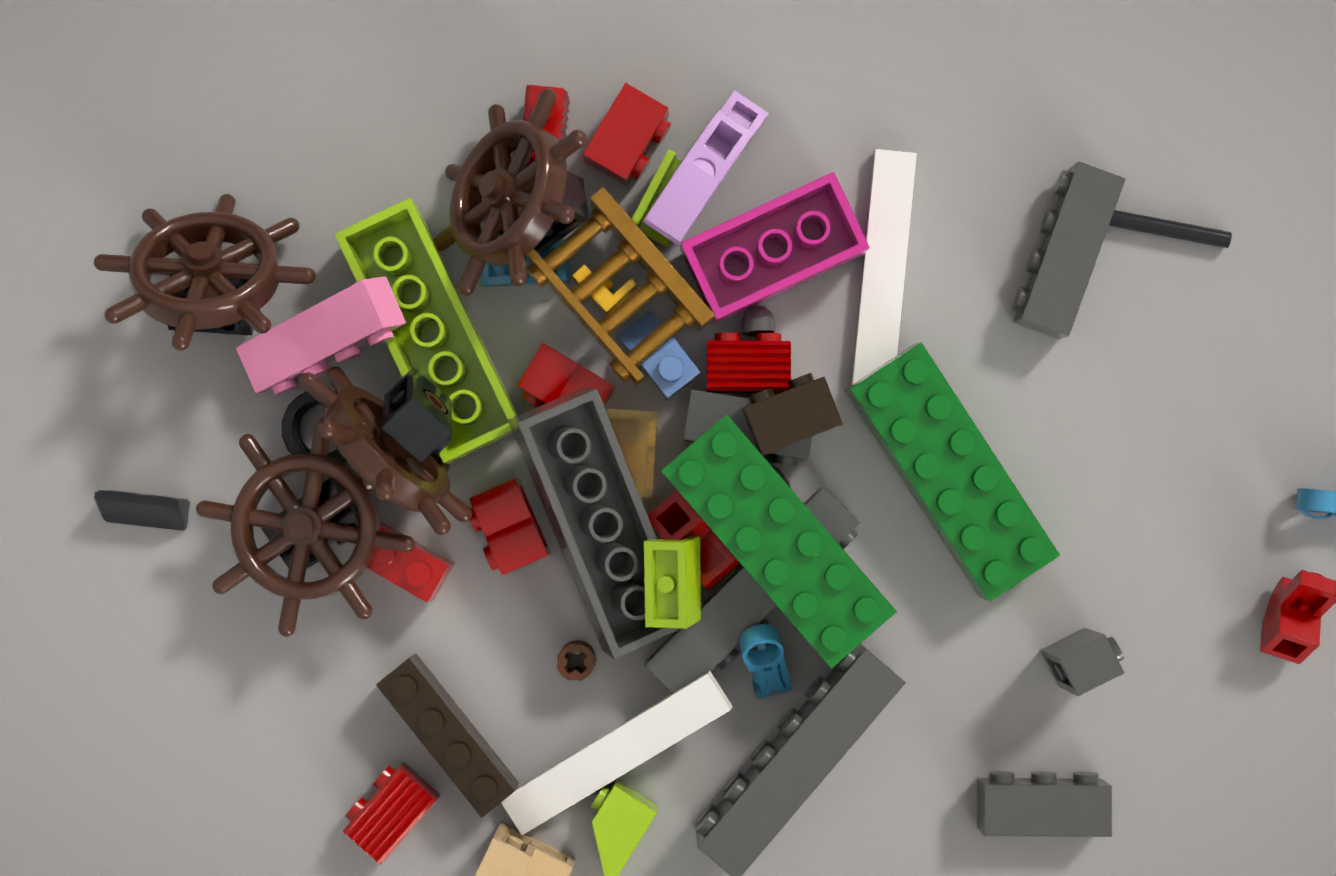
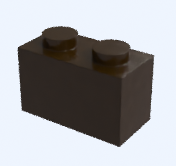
[742,373,843,456]

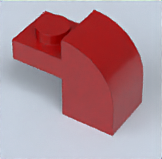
[648,490,739,590]
[1260,570,1336,664]

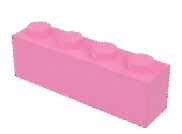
[236,276,406,396]

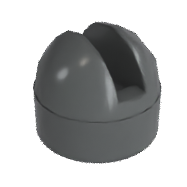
[742,305,775,337]

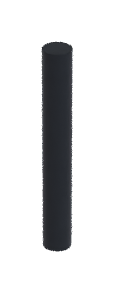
[1109,210,1232,248]

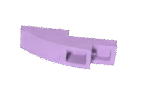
[643,90,769,246]

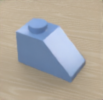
[617,310,701,401]

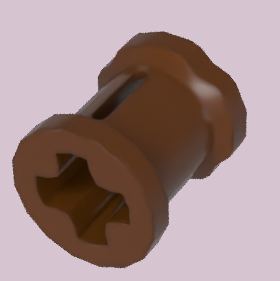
[557,640,596,681]

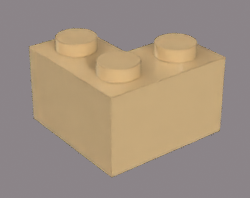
[475,822,576,876]

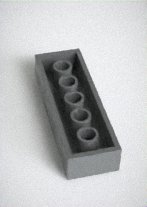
[508,387,679,660]
[695,644,906,876]

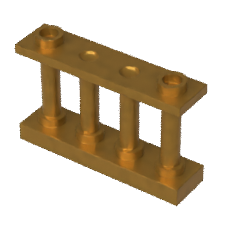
[526,187,715,386]

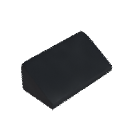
[94,490,190,531]

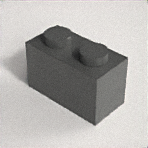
[1041,628,1125,697]

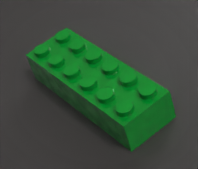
[845,342,1060,602]
[661,414,897,669]

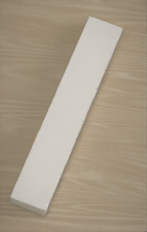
[851,149,917,385]
[501,671,733,835]

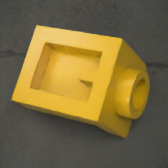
[572,264,638,315]

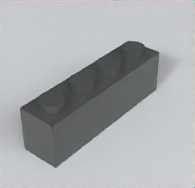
[1012,161,1126,339]

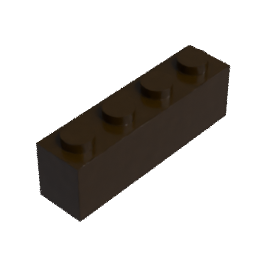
[376,654,519,818]

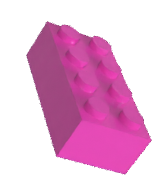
[680,172,870,324]

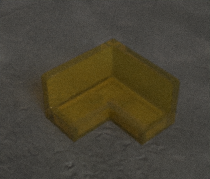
[606,409,658,498]

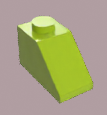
[590,779,658,876]

